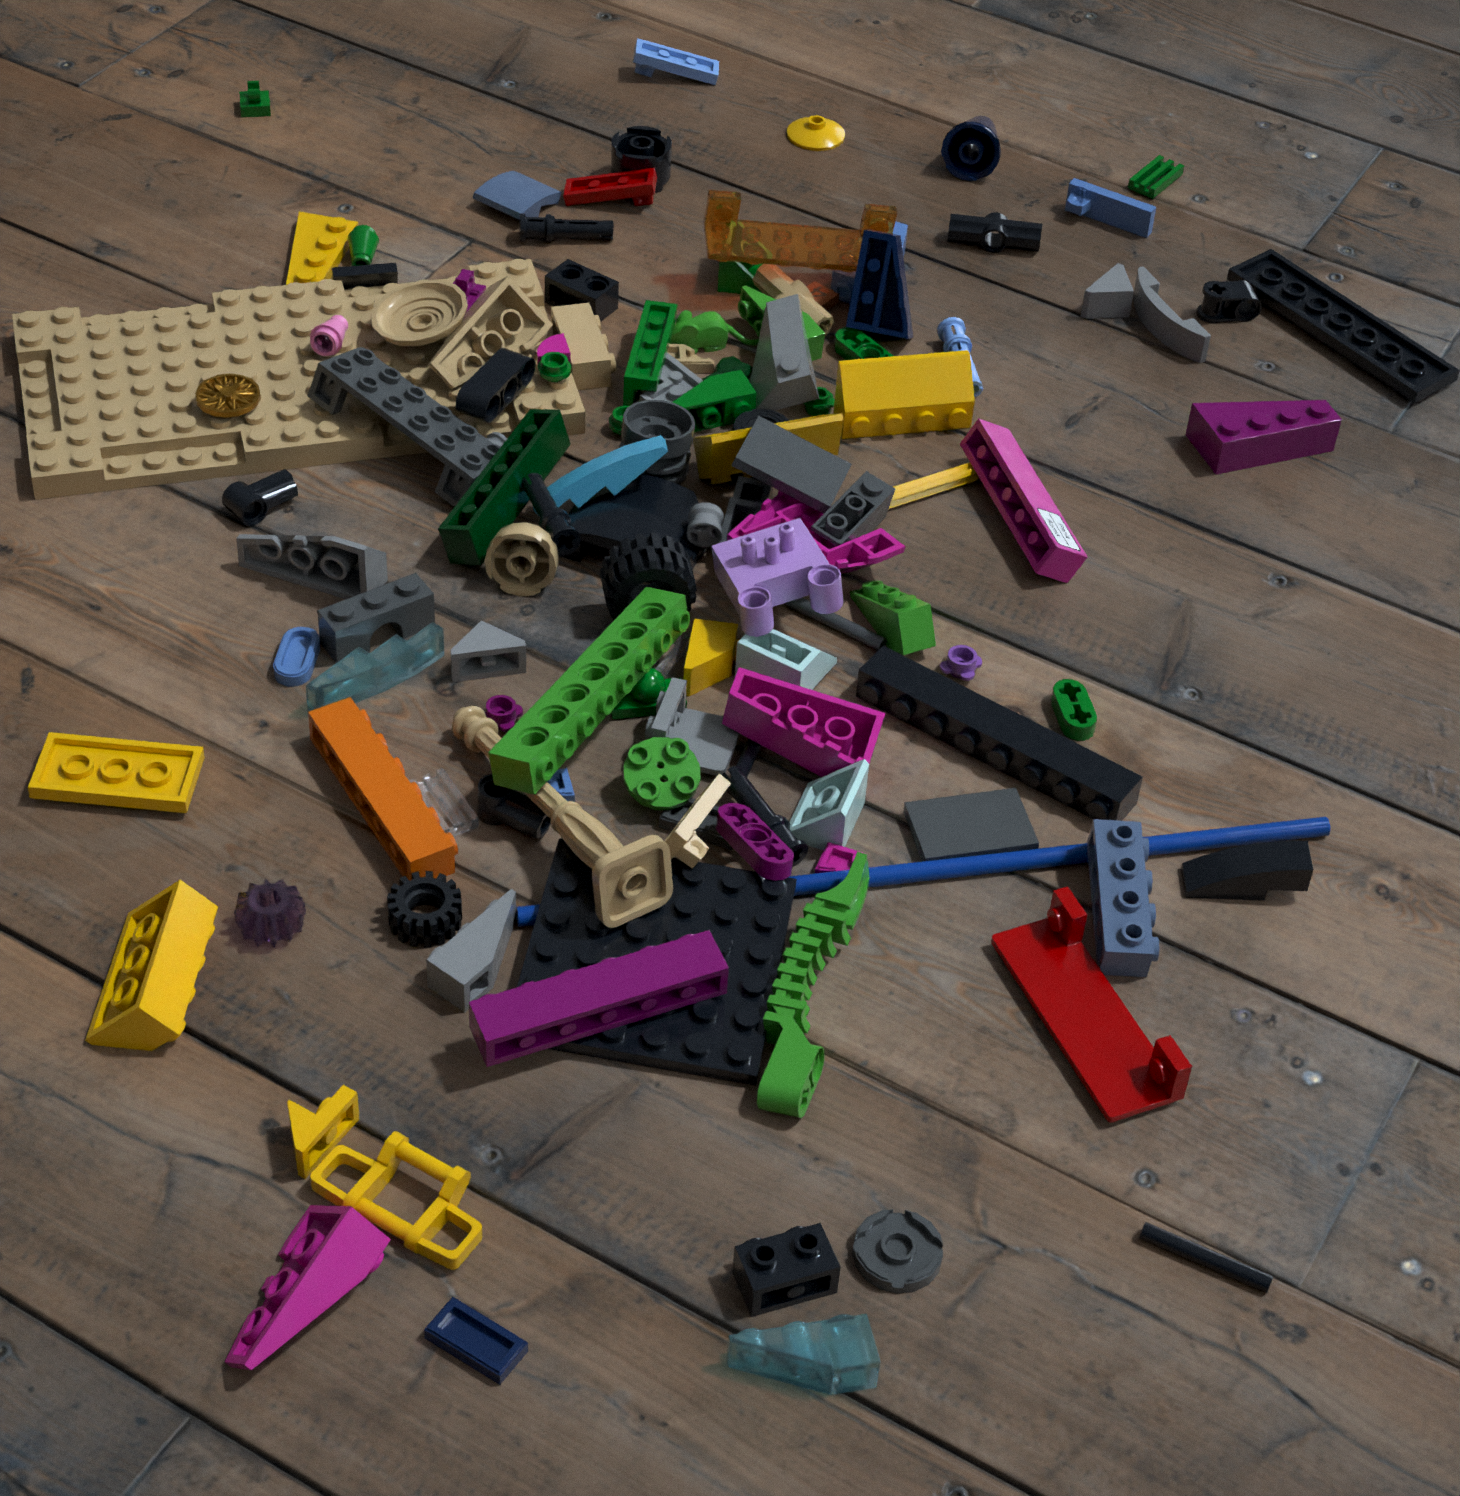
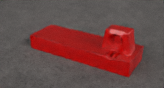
[563,168,657,206]

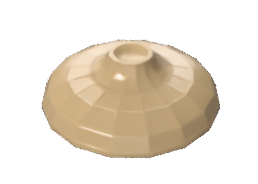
[371,280,468,346]

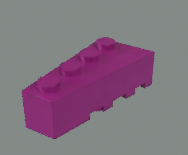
[1185,400,1342,475]

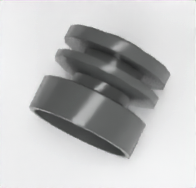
[619,400,695,485]

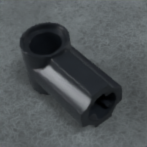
[222,469,298,526]
[477,773,551,839]

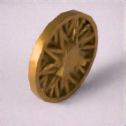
[195,373,261,418]

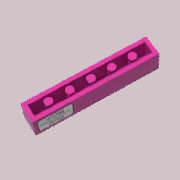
[960,418,1088,583]

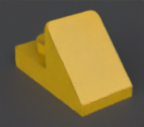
[287,1085,360,1179]

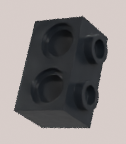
[545,259,619,322]

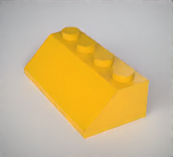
[833,350,975,439]
[693,413,843,484]
[85,880,218,1051]

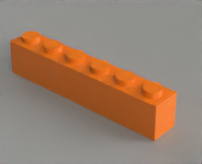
[308,697,458,880]

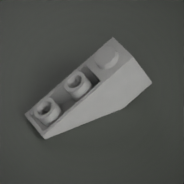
[426,889,516,1012]

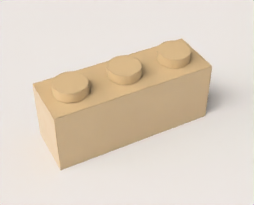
[551,303,616,390]

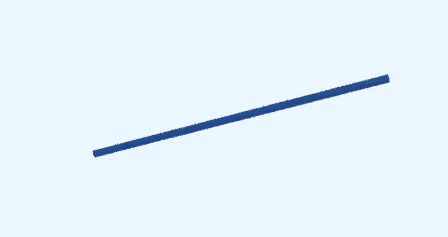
[516,817,1330,927]

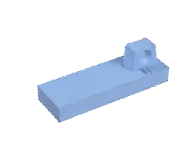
[633,38,719,85]

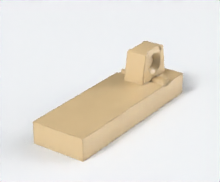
[664,773,731,868]

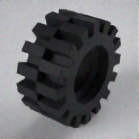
[387,871,462,948]

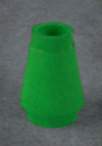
[348,225,379,266]

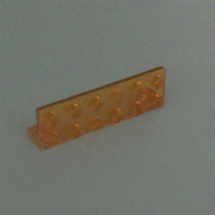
[703,190,897,273]

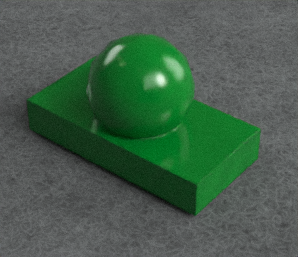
[611,668,687,719]

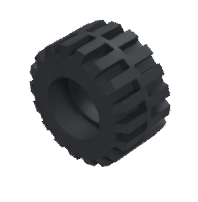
[600,533,697,619]

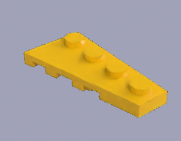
[286,211,358,285]

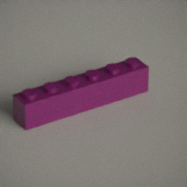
[469,930,729,1067]

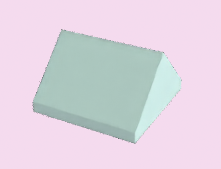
[789,759,869,850]

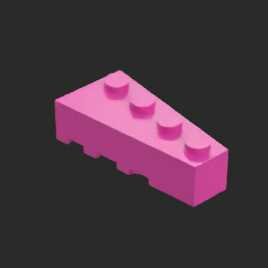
[722,667,885,777]

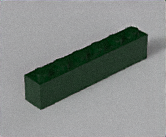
[438,409,571,566]

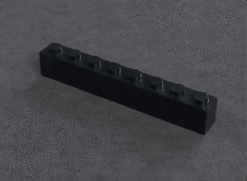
[856,646,1143,821]

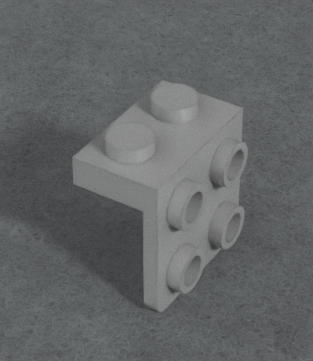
[645,677,740,776]

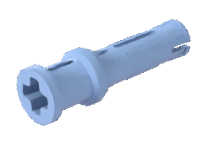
[937,317,983,397]

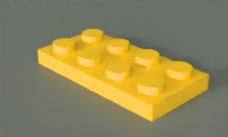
[28,732,205,813]

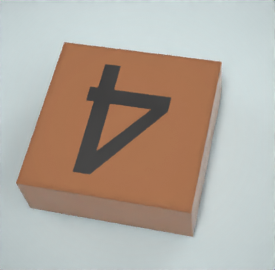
[806,281,839,311]

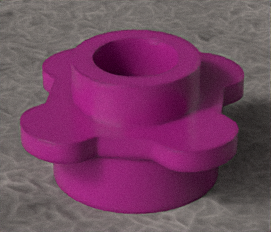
[485,695,523,732]

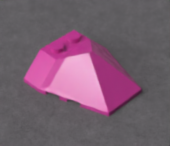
[727,490,905,574]

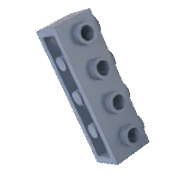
[1087,819,1159,977]

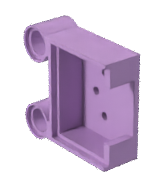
[711,518,843,637]

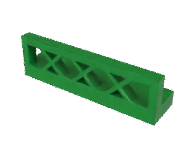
[623,300,678,406]

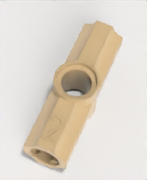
[753,263,835,336]

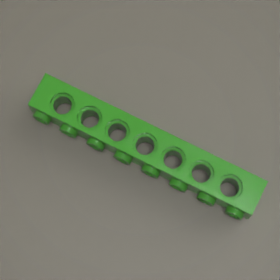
[488,587,690,795]

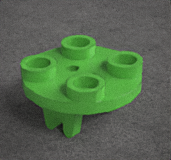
[623,737,701,810]

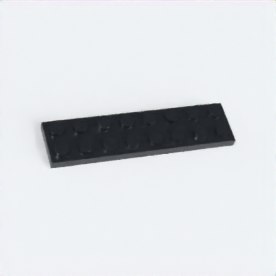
[1227,249,1460,403]

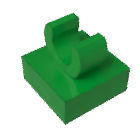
[239,81,271,117]

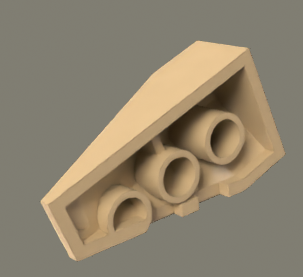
[428,276,553,389]

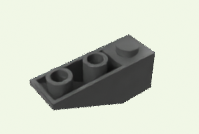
[810,471,895,546]

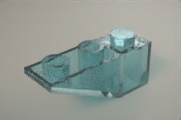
[727,1314,881,1395]

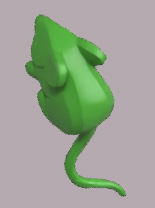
[670,310,759,353]

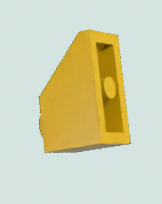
[683,618,740,696]

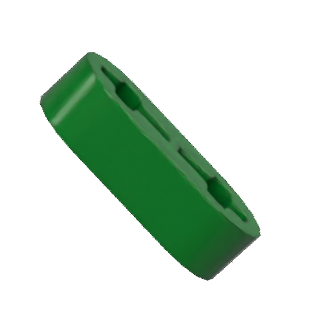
[1051,679,1097,741]

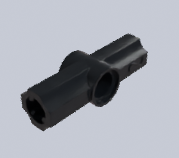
[947,212,1042,253]

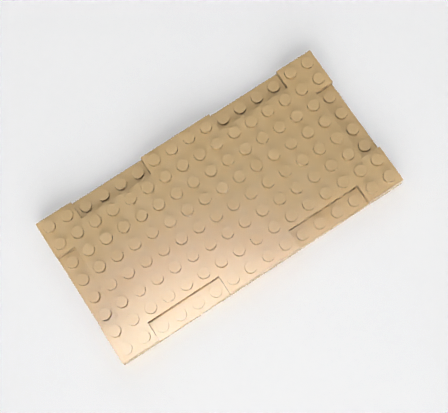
[12,259,586,500]

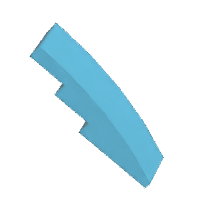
[533,435,668,515]

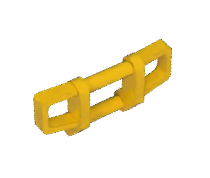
[310,1131,483,1270]

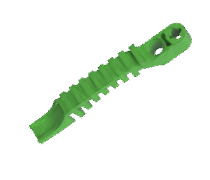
[757,852,870,1118]

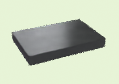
[731,416,852,514]
[903,788,1039,861]

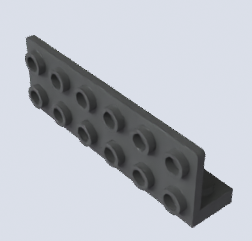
[307,347,500,507]

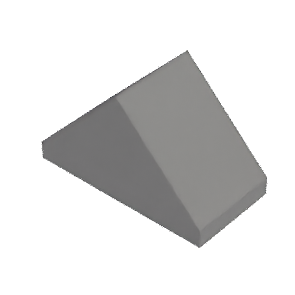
[1081,263,1134,319]
[450,620,526,682]

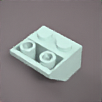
[735,629,837,690]

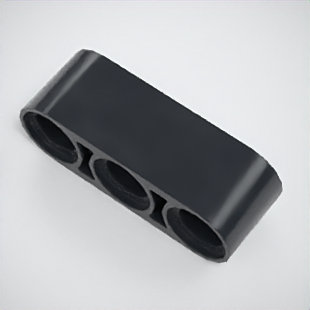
[456,348,536,423]

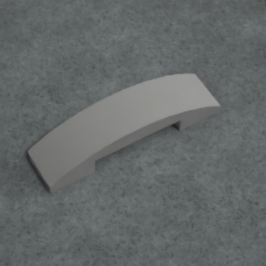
[1133,266,1211,363]

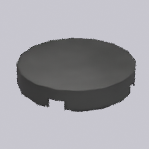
[852,1209,943,1293]

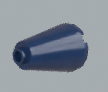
[941,116,1001,181]

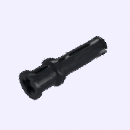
[519,213,614,243]
[521,473,581,556]
[722,766,809,867]

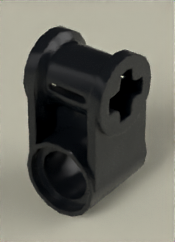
[1196,280,1262,323]

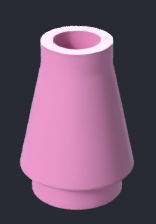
[310,315,348,356]

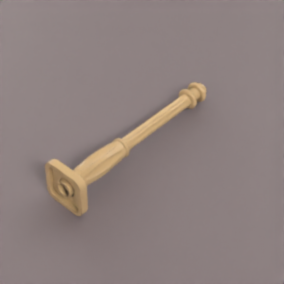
[452,706,673,928]

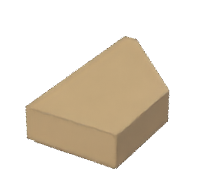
[667,344,714,373]

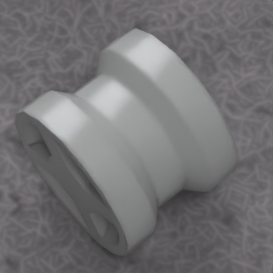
[687,503,724,547]

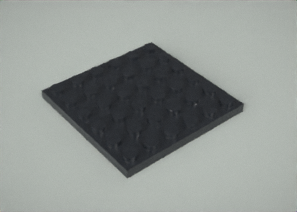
[517,838,797,1086]

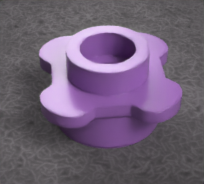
[940,645,982,681]

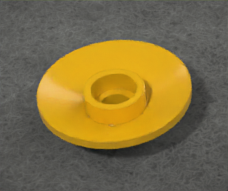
[787,115,845,151]

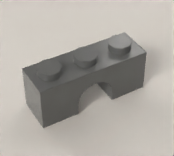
[317,573,435,665]

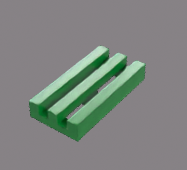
[1128,155,1185,199]

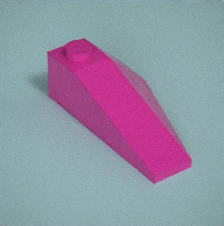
[225,1205,391,1370]

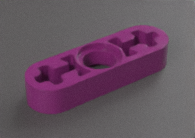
[716,803,794,880]

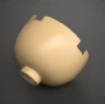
[484,522,559,596]

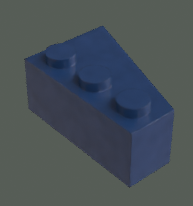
[846,230,913,339]

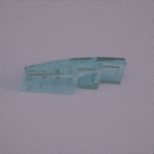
[306,622,445,712]

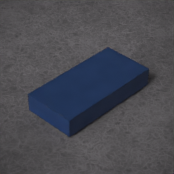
[424,1297,528,1385]

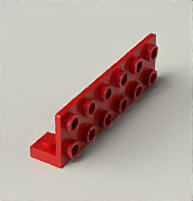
[991,886,1192,1123]

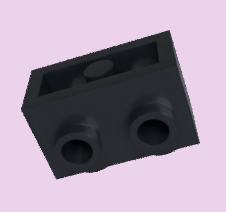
[732,1223,841,1317]

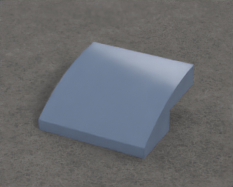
[473,171,561,220]

